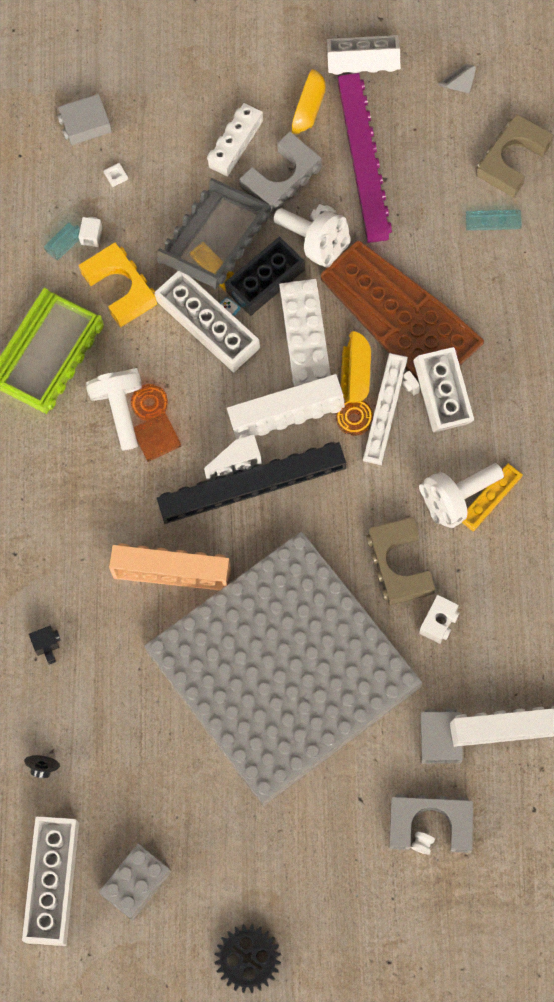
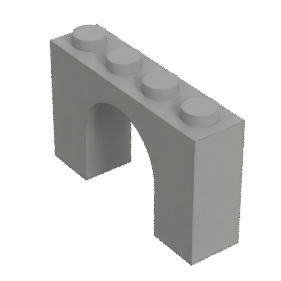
[240,132,322,214]
[389,794,473,853]

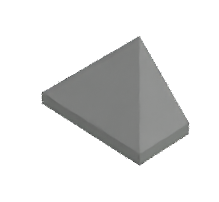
[438,64,476,94]

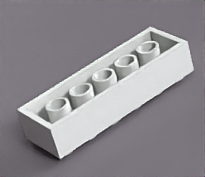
[154,271,260,373]
[279,279,331,387]
[227,374,345,440]
[22,817,79,946]

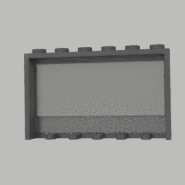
[157,178,270,290]

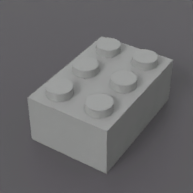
[99,844,171,921]

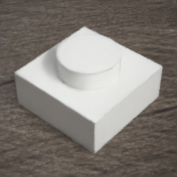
[402,371,420,396]

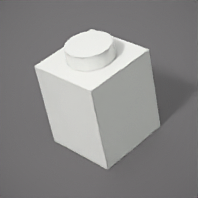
[79,217,103,247]

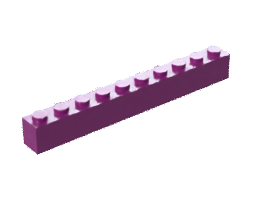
[338,73,392,243]

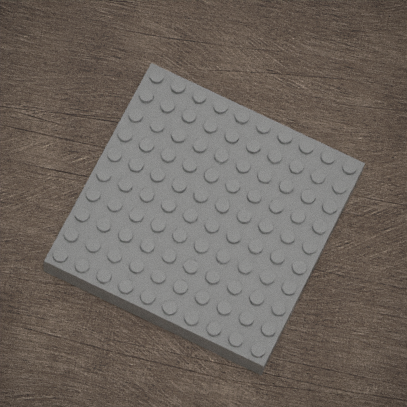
[144,531,422,807]

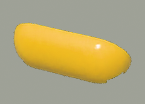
[292,69,326,134]
[340,331,371,403]

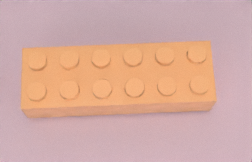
[109,543,231,591]

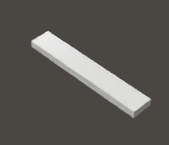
[363,353,408,465]

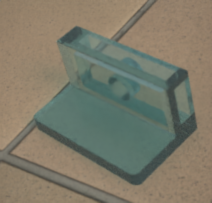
[43,223,80,261]

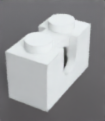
[419,595,460,644]

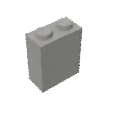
[57,94,112,145]
[420,709,463,764]

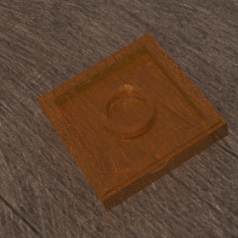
[134,413,182,462]

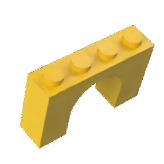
[78,242,157,328]

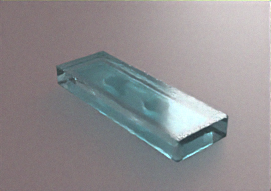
[466,210,522,231]

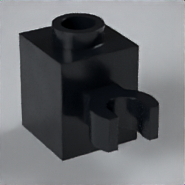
[29,625,61,665]

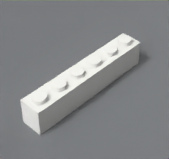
[450,706,554,747]

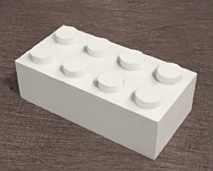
[327,35,400,74]
[413,347,474,433]

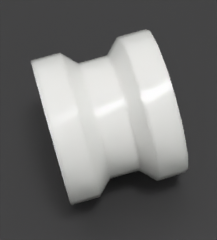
[411,832,435,855]

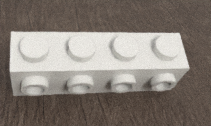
[207,103,263,177]

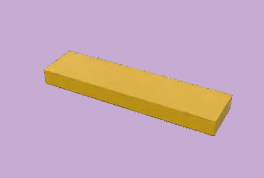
[462,463,523,532]

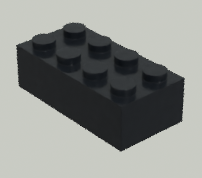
[225,236,305,316]

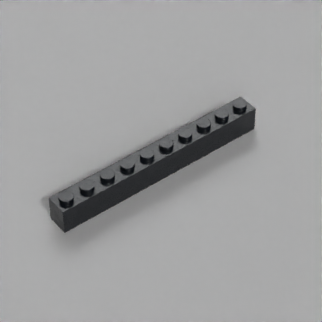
[157,442,346,524]

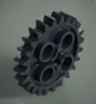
[214,924,282,993]

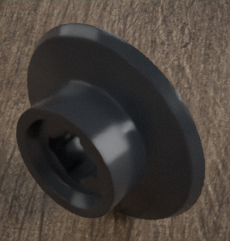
[24,755,60,778]

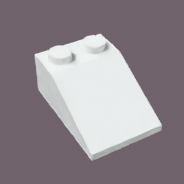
[204,435,262,482]

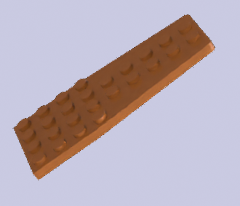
[321,241,484,381]

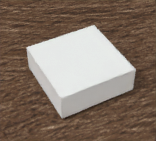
[103,163,128,187]

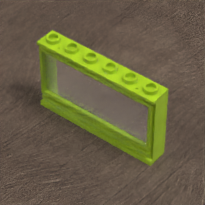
[0,288,104,414]

